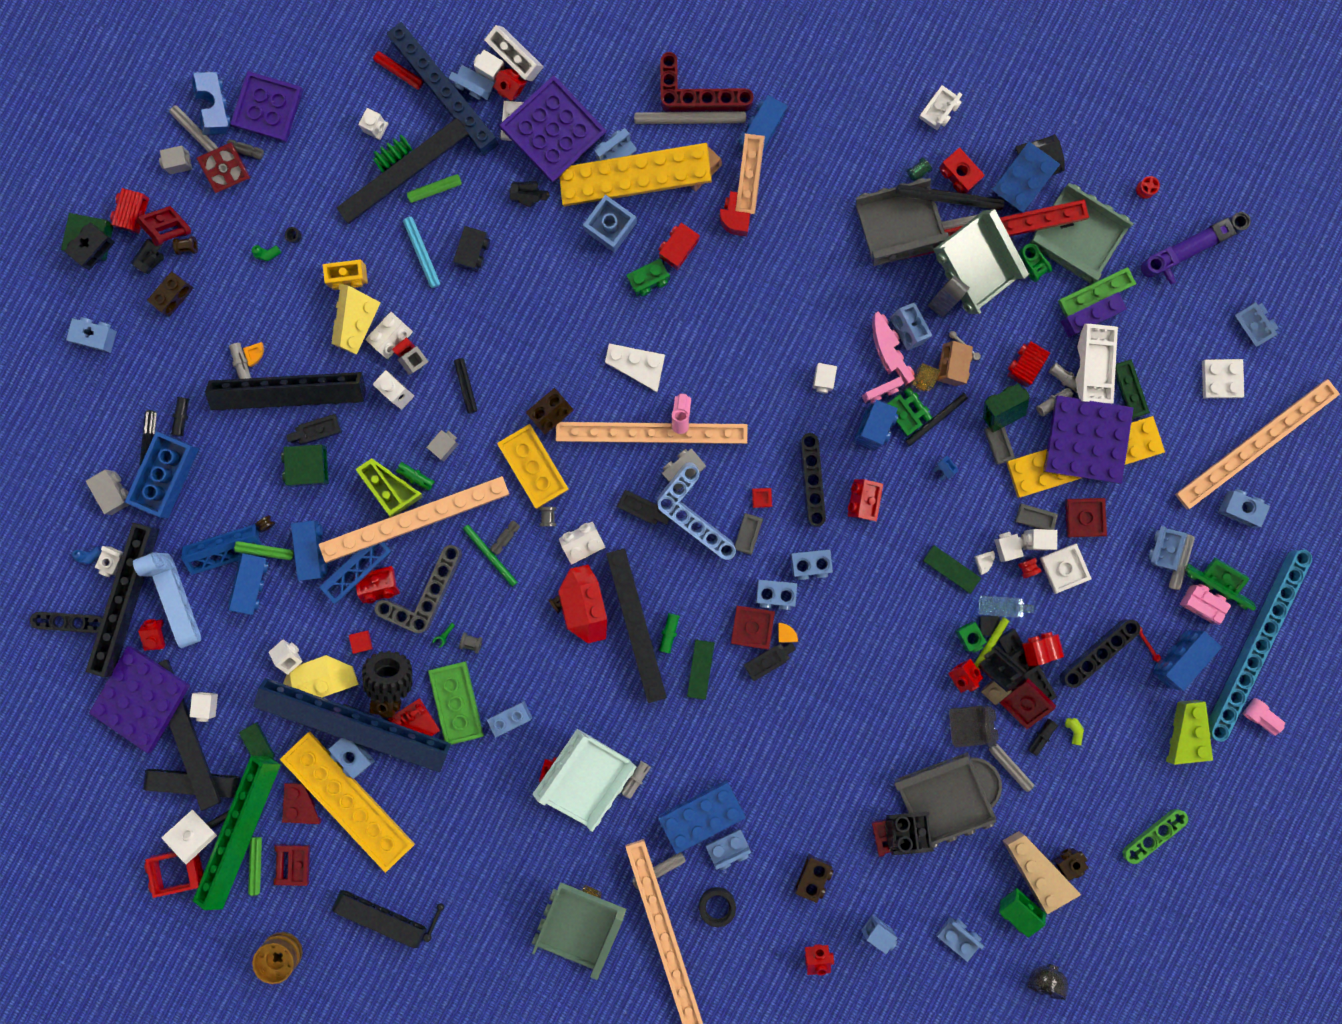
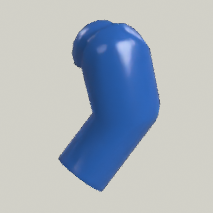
[72,546,102,564]

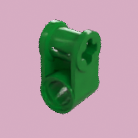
[1018,244,1052,282]

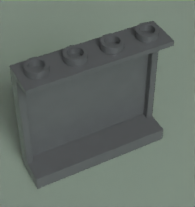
[855,178,949,266]
[894,752,996,848]

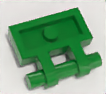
[887,387,933,437]

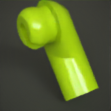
[1065,718,1084,745]

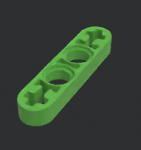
[1122,809,1188,864]

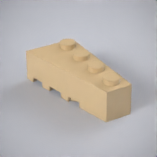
[1002,831,1081,914]

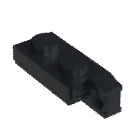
[286,414,342,445]
[617,490,670,525]
[743,642,796,682]

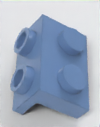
[449,65,495,100]
[595,128,637,161]
[1149,526,1188,571]

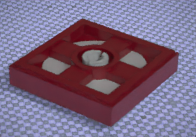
[196,142,251,193]

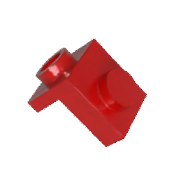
[138,619,166,651]

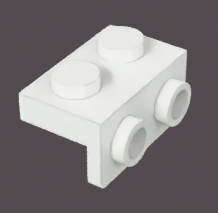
[919,85,962,130]
[365,312,413,359]
[559,522,605,565]

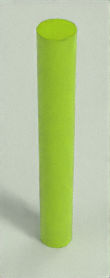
[974,617,1010,670]

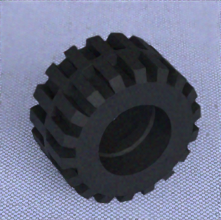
[362,651,413,703]

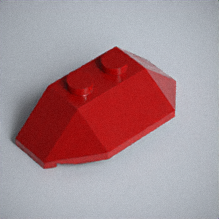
[558,565,607,644]

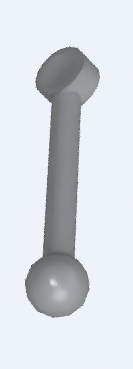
[949,331,981,360]

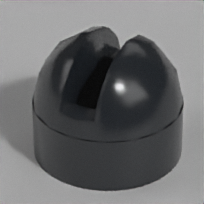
[285,227,302,243]

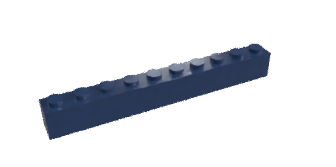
[253,678,451,772]

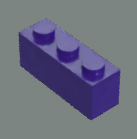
[1060,292,1127,338]

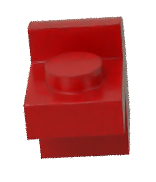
[719,191,750,237]

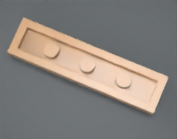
[736,134,765,214]

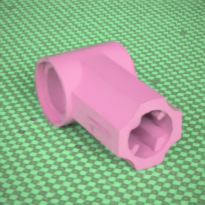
[672,394,691,434]
[1242,698,1285,736]

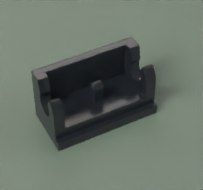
[978,646,1027,692]

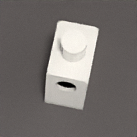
[373,371,414,410]

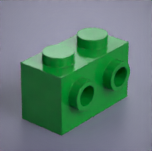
[999,888,1046,938]

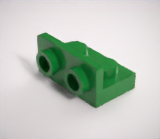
[626,259,670,297]

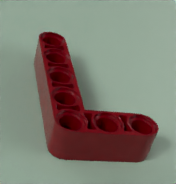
[660,52,754,112]

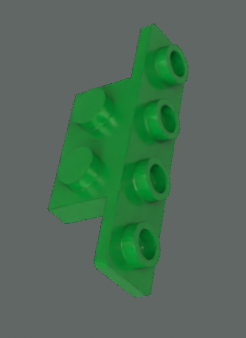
[1186,557,1256,611]

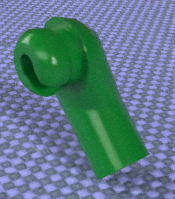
[251,245,282,261]

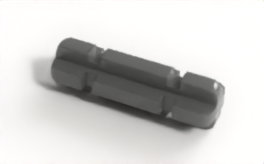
[227,139,264,159]
[490,520,520,555]

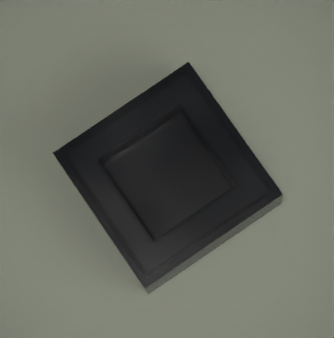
[979,616,1000,636]

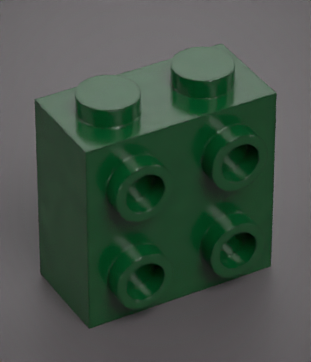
[61,213,114,263]
[983,384,1030,433]
[281,444,329,487]

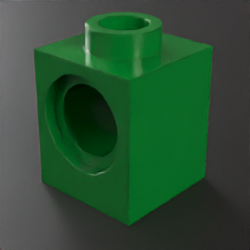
[955,622,987,653]

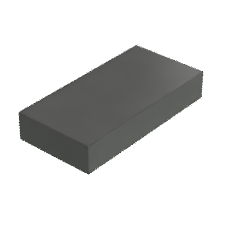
[984,427,1016,465]
[1015,504,1058,530]
[734,513,763,555]

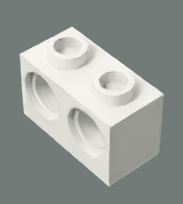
[1021,529,1057,551]

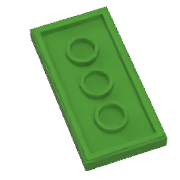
[428,661,484,745]

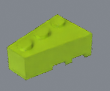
[356,458,423,518]
[1166,700,1213,765]

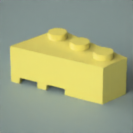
[331,283,381,354]

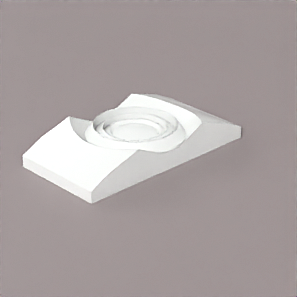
[1075,324,1118,404]

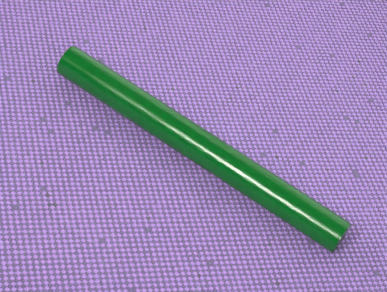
[463,525,518,587]

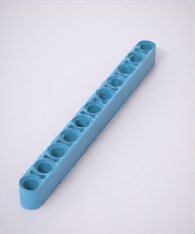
[1208,550,1312,742]

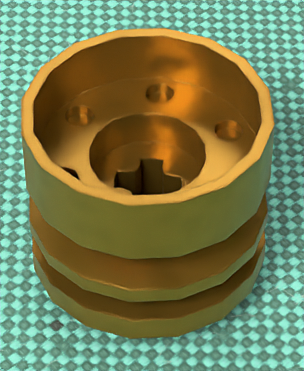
[252,932,303,984]

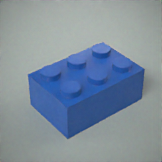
[992,142,1060,212]
[853,400,899,451]
[1152,630,1222,691]

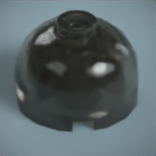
[1027,964,1069,1000]

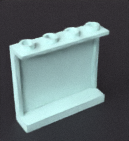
[533,729,636,832]

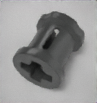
[539,507,556,527]
[459,632,483,654]

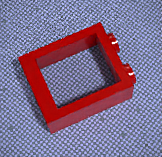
[144,851,204,898]

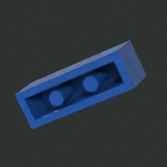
[738,95,788,152]
[291,521,328,581]
[228,553,268,615]

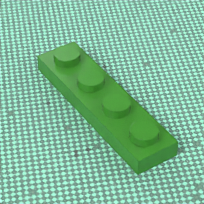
[1058,267,1136,317]

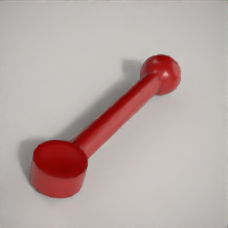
[1139,627,1161,662]

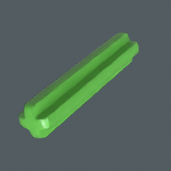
[407,174,462,203]
[234,541,294,560]
[248,837,262,896]

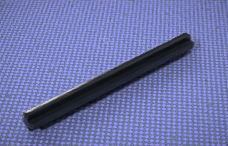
[896,184,1005,210]

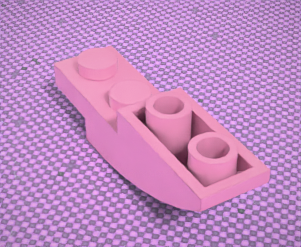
[872,311,915,386]

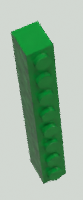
[193,755,281,910]

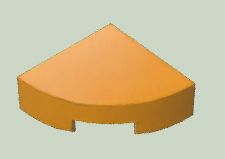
[243,342,264,367]
[778,623,798,642]

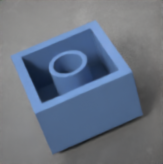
[583,195,637,253]

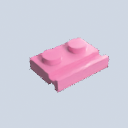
[862,377,904,403]

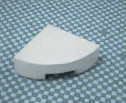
[974,551,995,575]

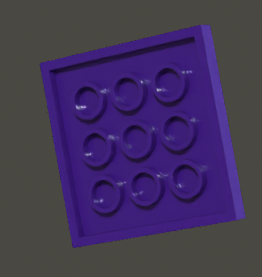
[499,75,607,183]
[1044,395,1134,484]
[89,646,190,753]

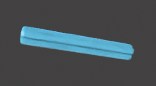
[403,217,440,288]

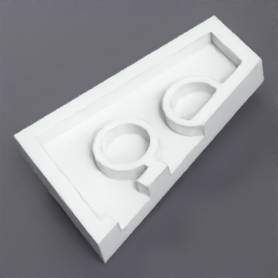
[605,344,665,392]

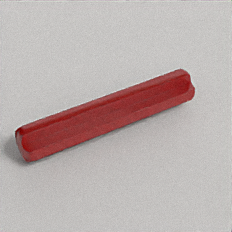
[373,51,424,90]

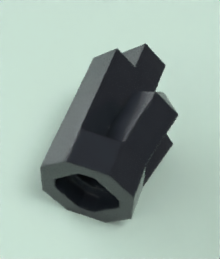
[510,180,550,207]
[131,239,164,274]

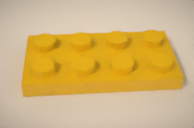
[497,424,569,509]

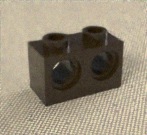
[147,271,194,317]
[525,388,574,435]
[794,854,833,903]

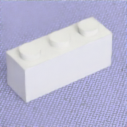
[485,25,544,81]

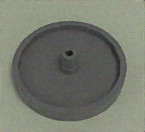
[970,757,1002,808]

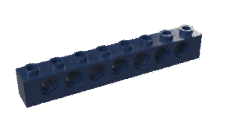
[386,22,499,156]

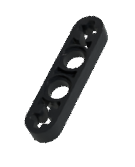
[30,612,103,633]

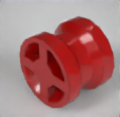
[1136,176,1160,199]
[1018,557,1042,579]

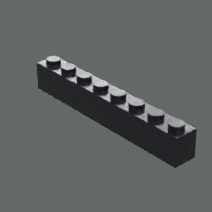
[205,372,366,411]
[85,522,160,677]
[606,548,667,703]

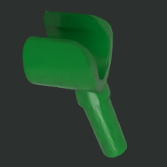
[433,623,455,648]

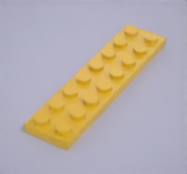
[559,143,712,207]
[1006,416,1165,498]
[280,732,415,873]

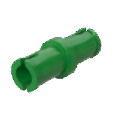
[396,462,435,491]
[659,613,680,653]

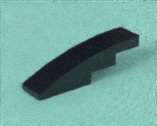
[998,628,1057,701]

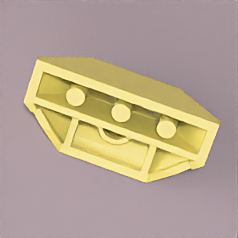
[283,655,359,698]

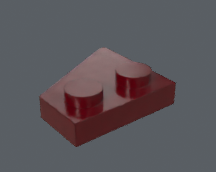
[282,782,321,824]

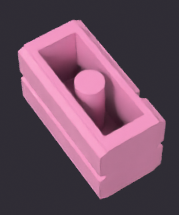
[1180,584,1231,625]

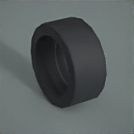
[699,887,736,928]

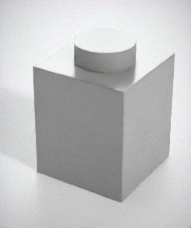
[159,146,193,174]
[398,346,428,375]
[426,430,459,461]

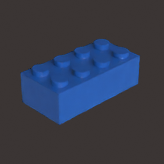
[125,431,199,518]
[658,780,746,854]

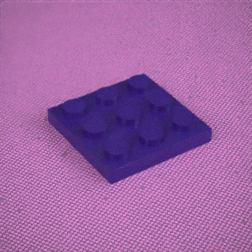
[231,71,303,143]

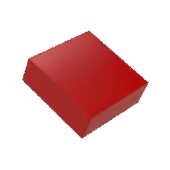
[392,337,415,357]
[752,488,772,508]
[349,630,373,654]

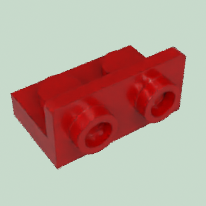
[848,479,883,521]
[356,566,400,603]

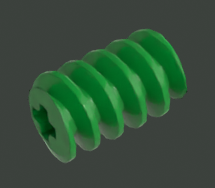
[372,135,413,173]

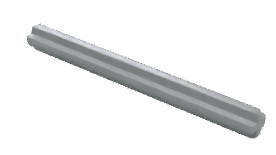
[634,112,746,124]

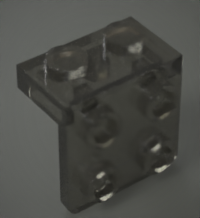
[949,705,999,747]

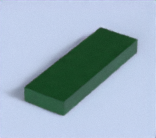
[1115,359,1150,419]
[922,545,981,594]
[687,639,715,700]

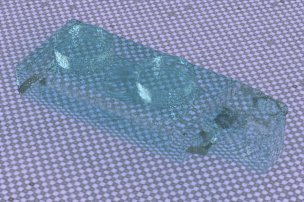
[979,595,1034,618]

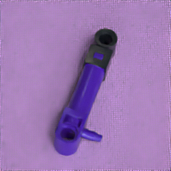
[1141,212,1251,285]

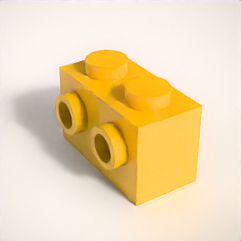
[323,259,368,290]

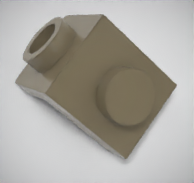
[981,680,1012,705]

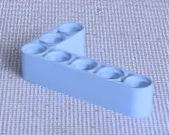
[657,462,736,560]
[133,553,201,648]

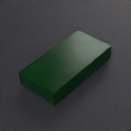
[239,722,275,758]

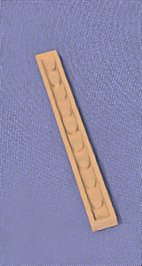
[1175,379,1340,509]
[556,422,747,444]
[319,476,509,563]
[625,839,703,1024]

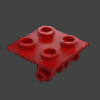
[387,698,440,736]

